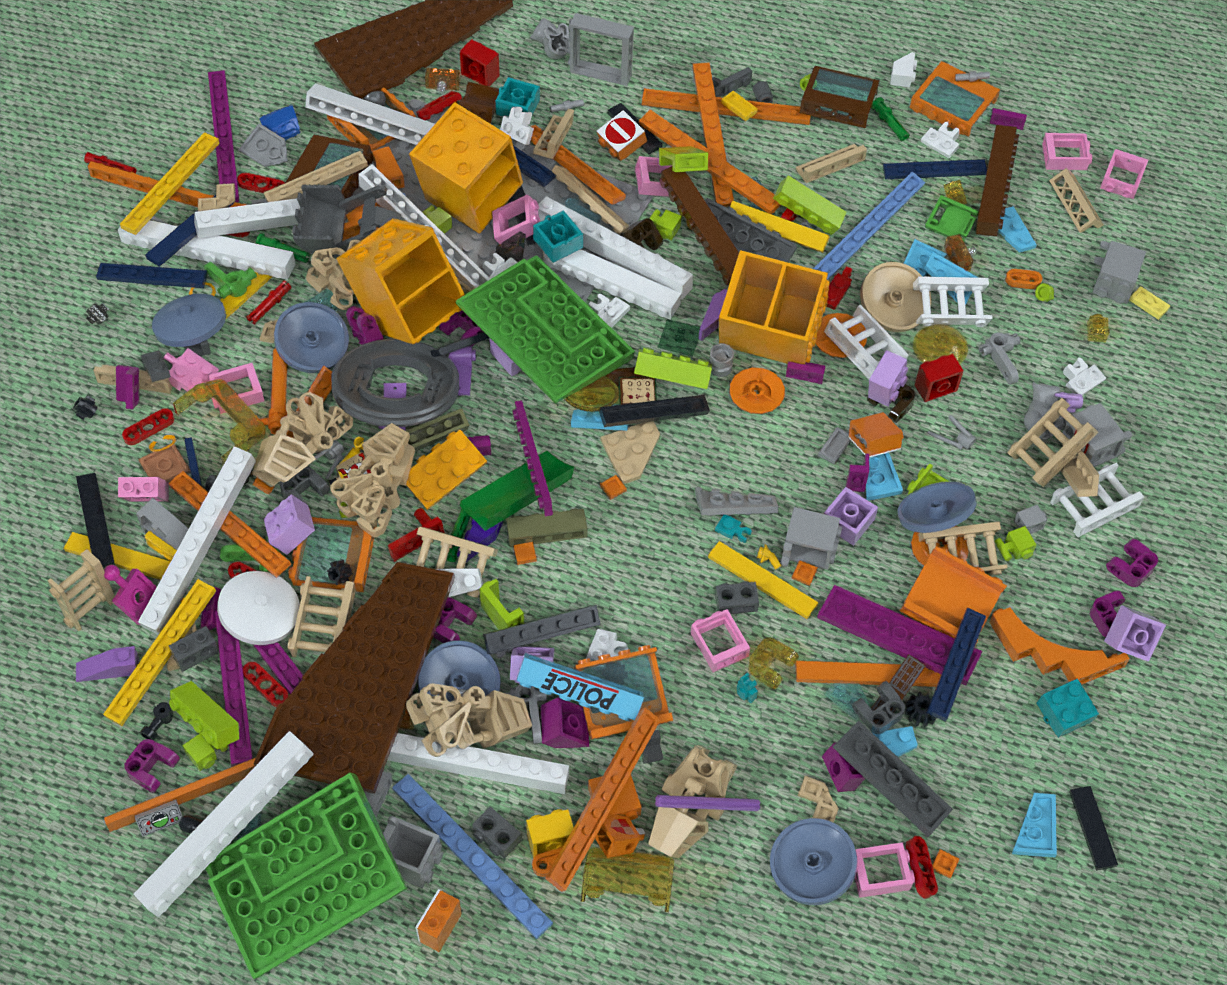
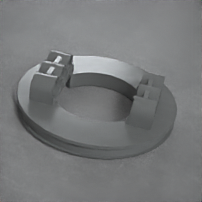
[331,339,459,427]

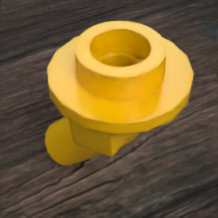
[757,544,781,570]

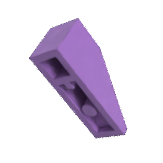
[699,289,727,341]
[76,646,139,682]

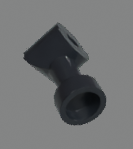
[139,702,173,741]

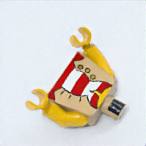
[328,437,371,490]

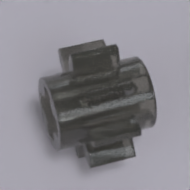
[86,302,109,325]

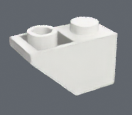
[890,52,917,87]

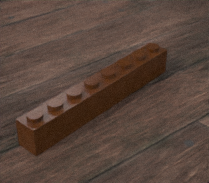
[976,125,1019,236]
[659,166,739,286]

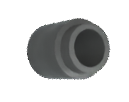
[752,81,773,103]

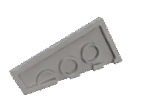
[695,487,778,516]

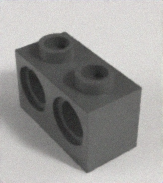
[715,581,759,614]
[169,626,219,672]
[472,806,522,859]

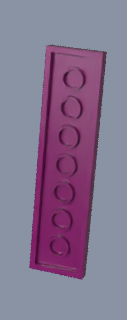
[817,585,983,686]

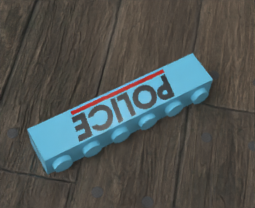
[517,653,644,721]

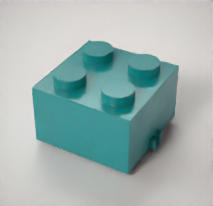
[495,77,540,117]
[533,210,584,263]
[1036,678,1099,738]

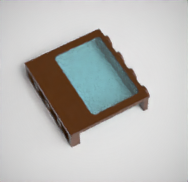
[799,66,880,128]
[285,134,373,199]

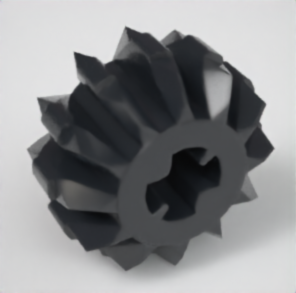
[905,692,937,728]

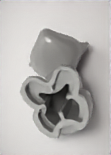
[530,18,570,60]
[1024,382,1067,441]

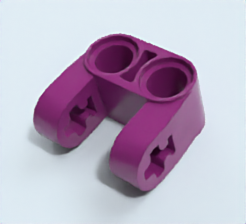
[346,306,383,345]
[439,310,483,347]
[1106,539,1158,587]
[1089,590,1126,637]
[433,597,477,643]
[124,739,180,793]

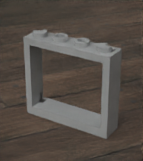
[568,13,634,86]

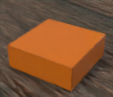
[600,475,627,500]
[513,542,537,565]
[792,560,818,586]
[932,849,960,879]

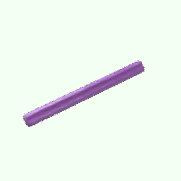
[655,795,760,811]

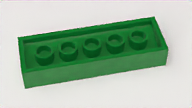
[460,451,574,531]

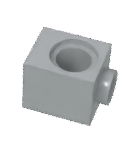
[1014,504,1047,534]

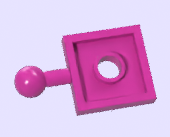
[104,565,157,625]

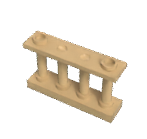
[1007,398,1099,487]
[918,522,1007,576]
[416,527,498,598]
[47,549,115,631]
[288,576,356,657]

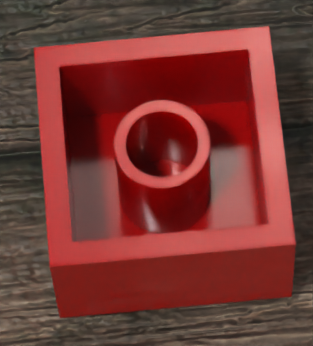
[460,39,500,86]
[914,354,964,402]

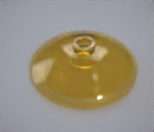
[913,324,968,364]
[565,376,619,412]

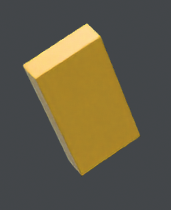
[721,91,758,121]
[144,531,177,561]

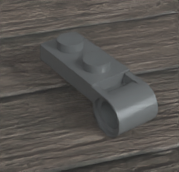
[712,67,752,97]
[141,350,171,382]

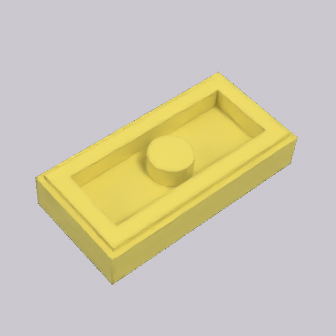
[1129,286,1170,320]

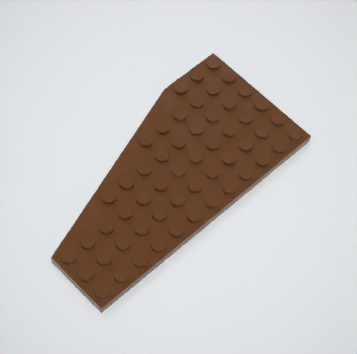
[314,0,513,99]
[254,562,455,794]

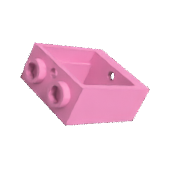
[1042,133,1092,170]
[1100,149,1148,199]
[635,156,673,197]
[492,194,540,248]
[207,363,264,414]
[118,477,169,502]
[691,609,750,672]
[855,842,915,898]

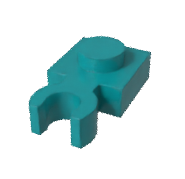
[715,515,752,543]
[737,673,758,703]

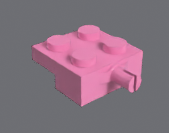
[163,348,219,398]

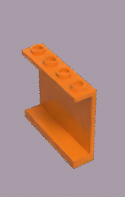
[899,546,1007,644]

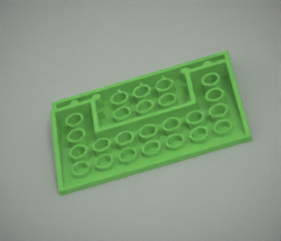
[456,255,635,404]
[206,772,407,979]

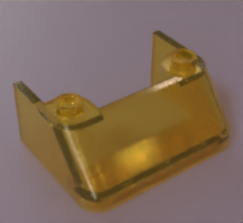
[173,379,266,465]
[580,847,674,913]

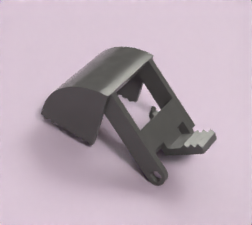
[292,184,401,258]

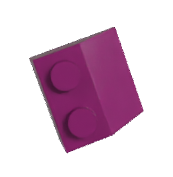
[541,697,589,748]

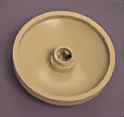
[860,262,931,332]

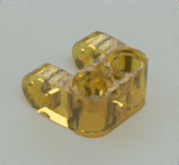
[748,637,799,689]

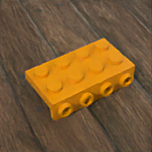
[406,430,487,510]

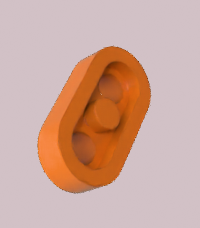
[1005,269,1043,289]
[532,848,562,877]

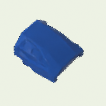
[259,104,300,140]

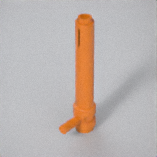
[249,348,288,435]

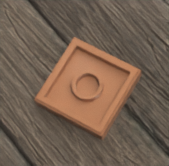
[138,444,191,482]

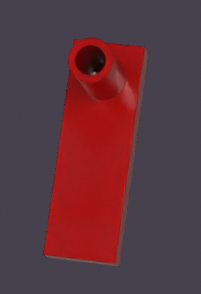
[388,508,445,562]

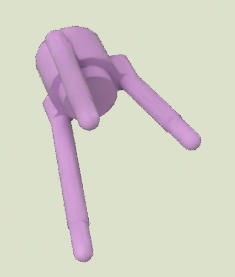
[1055,392,1083,413]

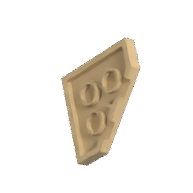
[600,421,660,484]

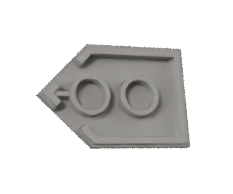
[238,123,288,167]

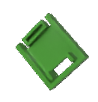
[925,195,979,244]

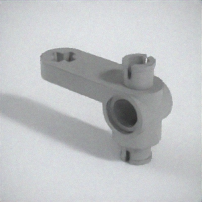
[979,332,1020,385]
[505,684,547,744]

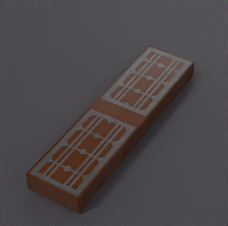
[871,654,926,725]

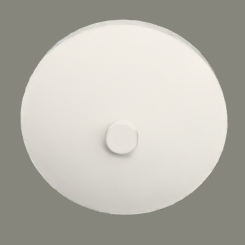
[217,571,300,645]

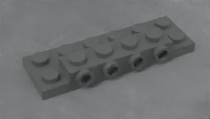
[692,198,798,262]
[833,721,953,837]

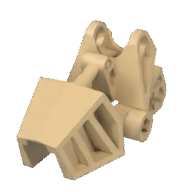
[306,240,360,310]
[252,392,353,487]
[330,423,415,537]
[406,683,532,757]
[648,745,737,858]

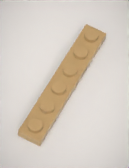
[264,151,368,202]
[552,165,629,235]

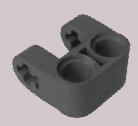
[280,466,330,504]
[851,681,905,734]

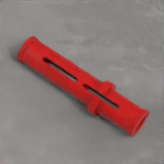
[84,152,137,174]
[246,280,292,325]

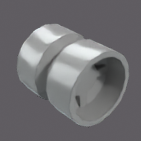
[709,343,734,377]

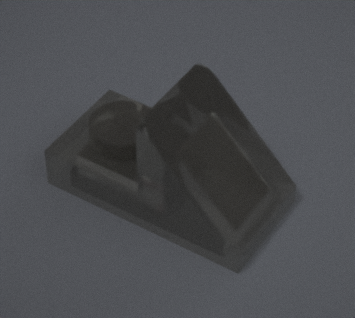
[496,231,526,262]

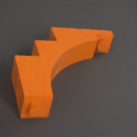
[342,146,405,241]
[989,607,1130,685]

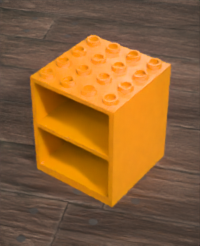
[409,102,523,234]
[336,218,465,344]
[719,250,830,365]

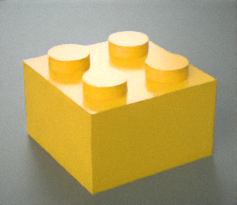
[526,809,574,858]

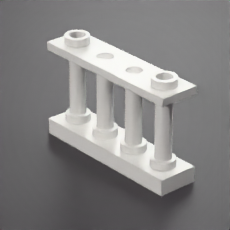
[913,277,992,327]
[824,305,909,379]
[1050,463,1144,537]

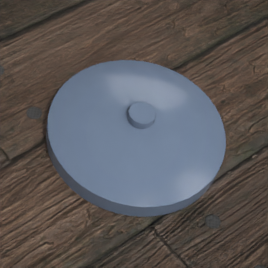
[152,294,226,347]
[274,302,349,373]
[898,482,977,533]
[417,641,500,723]
[770,818,858,905]

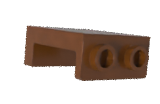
[459,82,499,123]

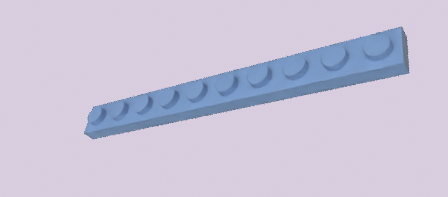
[813,172,925,280]
[392,774,553,939]

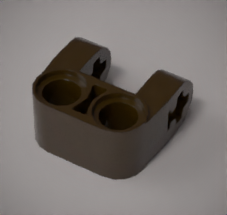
[620,218,663,250]
[867,384,915,423]

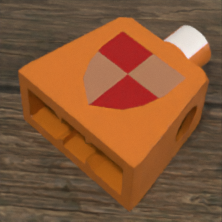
[595,814,645,858]

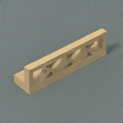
[533,108,575,159]
[796,144,867,183]
[1049,168,1104,233]
[93,365,173,394]
[1060,450,1099,497]

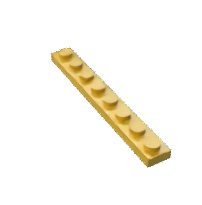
[120,132,220,235]
[103,579,216,726]

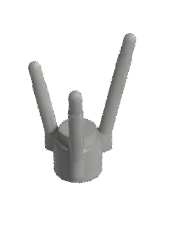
[927,415,977,450]
[309,440,344,479]

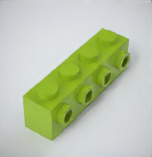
[773,175,847,235]
[634,347,712,389]
[169,681,239,750]

